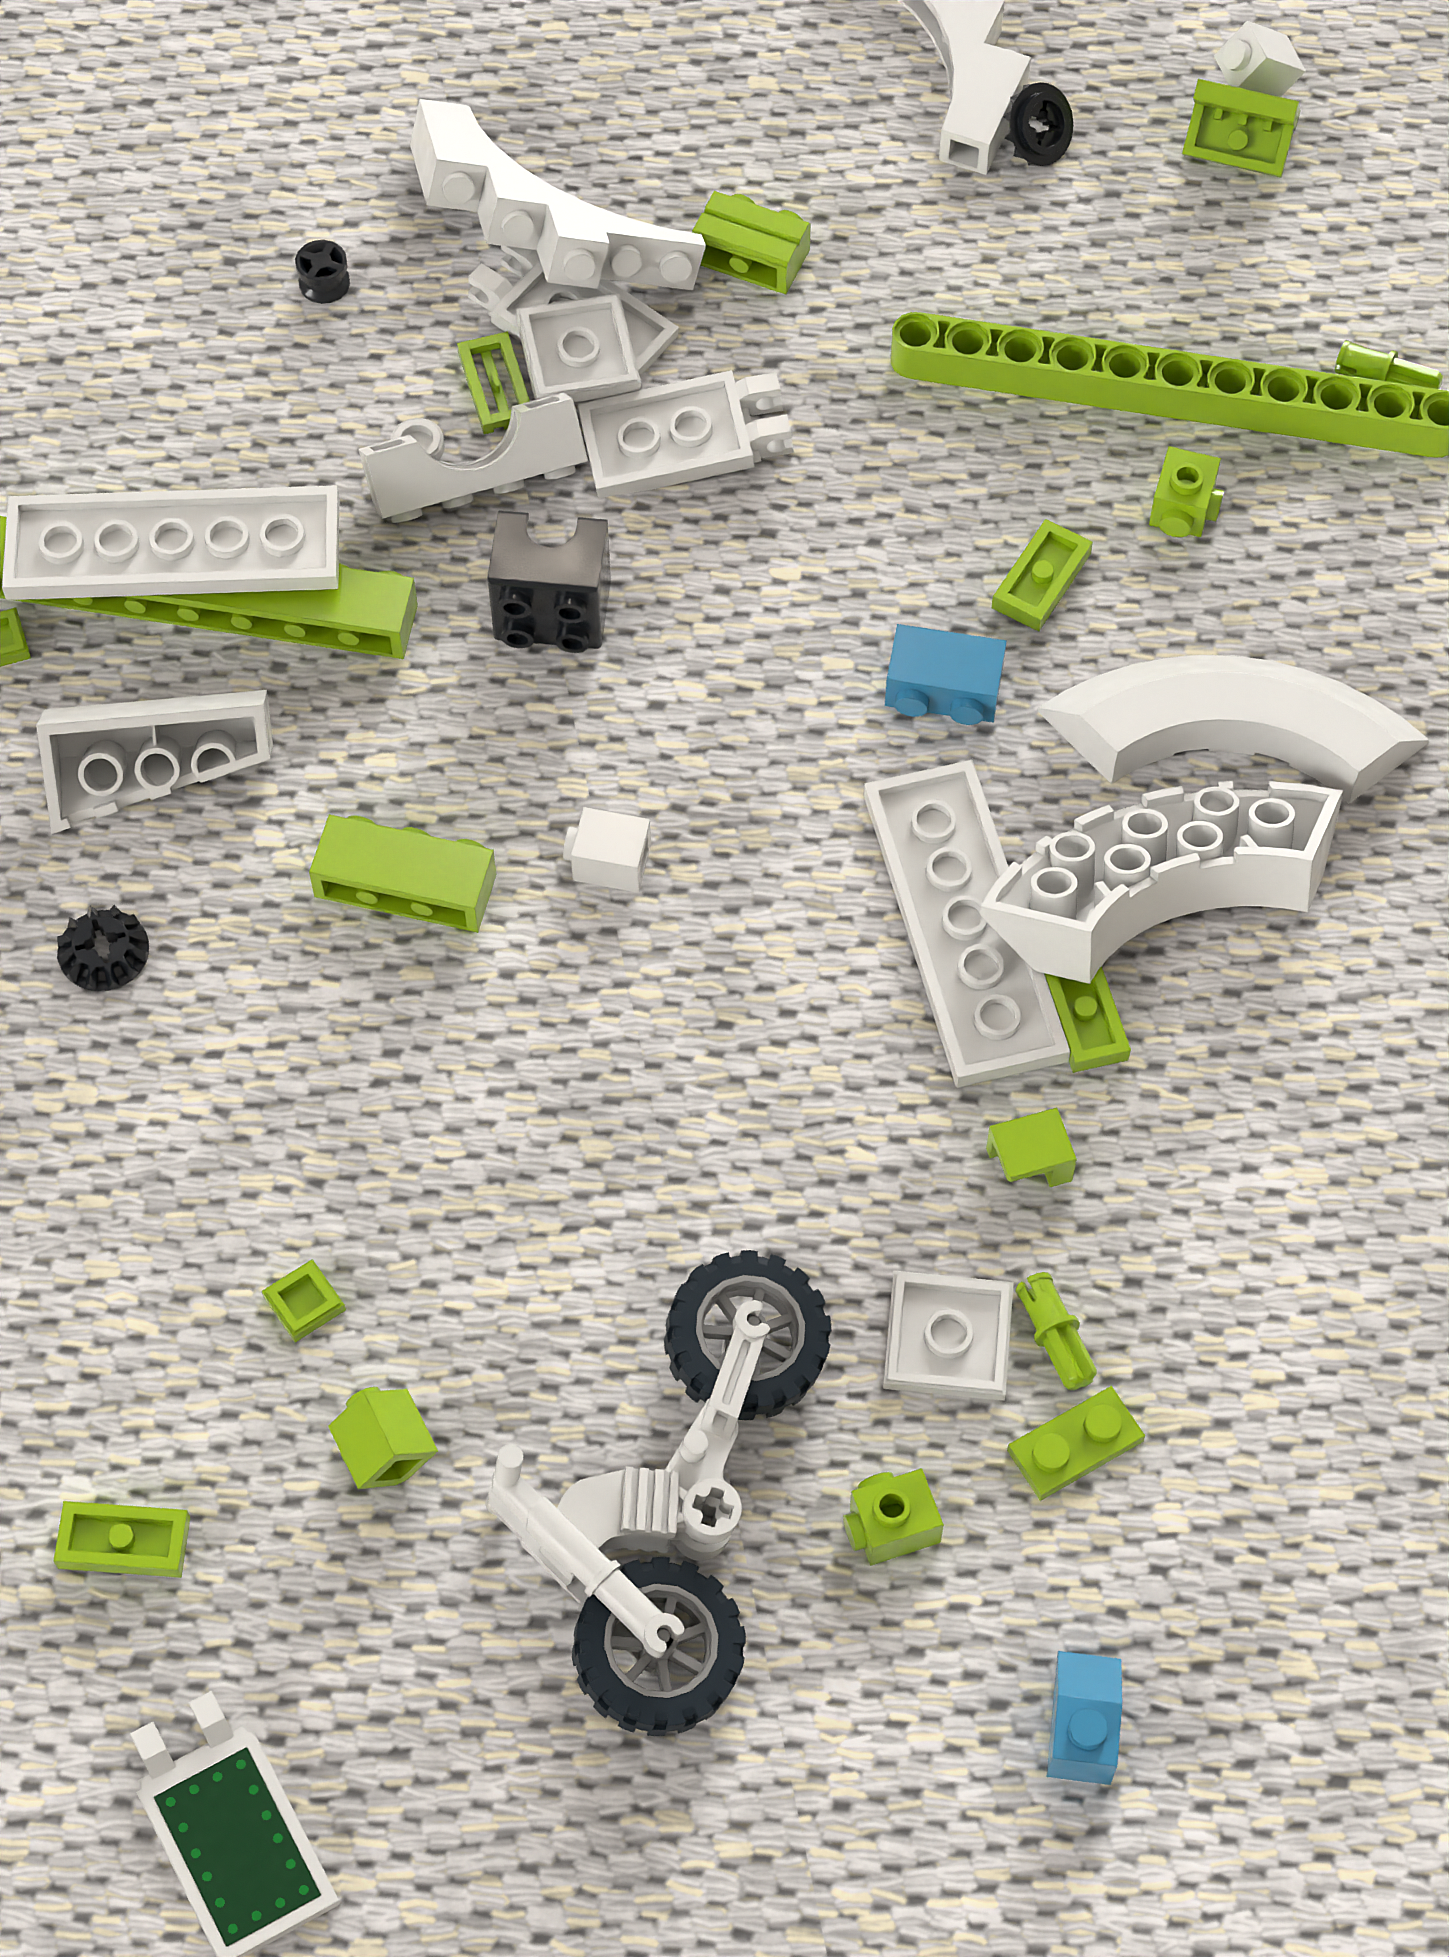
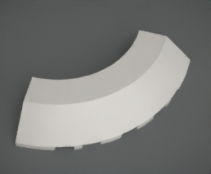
[1037,655,1430,804]
[980,781,1343,984]

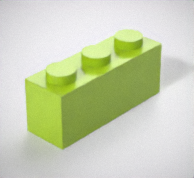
[309,814,497,933]

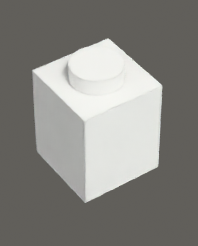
[1214,21,1306,97]
[563,807,651,893]

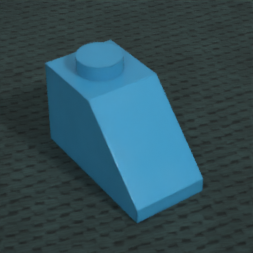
[1046,1651,1123,1785]

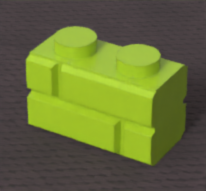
[692,191,811,295]

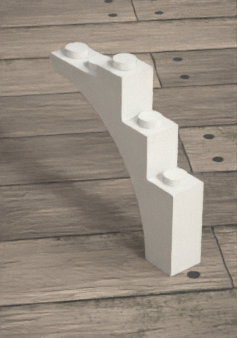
[897,0,1031,175]
[410,99,706,290]

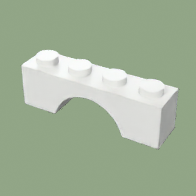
[358,392,588,523]

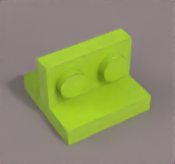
[1182,78,1301,178]

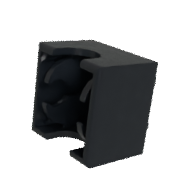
[487,511,611,653]

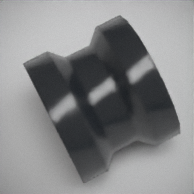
[295,240,350,304]

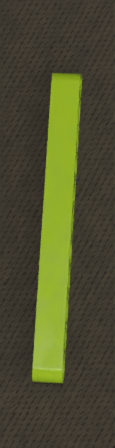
[890,312,1449,458]

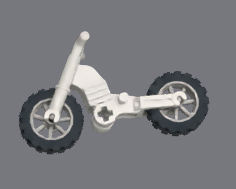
[485,1250,832,1736]

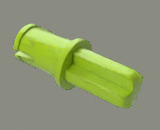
[1335,340,1443,389]
[1015,1272,1097,1390]

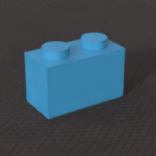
[885,624,1007,725]

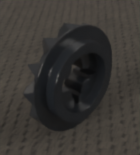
[1003,82,1074,166]
[57,905,149,991]

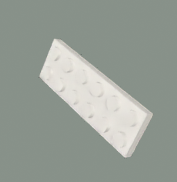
[2,485,340,600]
[864,760,1070,1088]

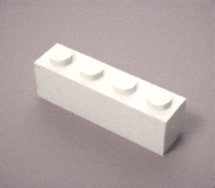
[36,690,273,834]

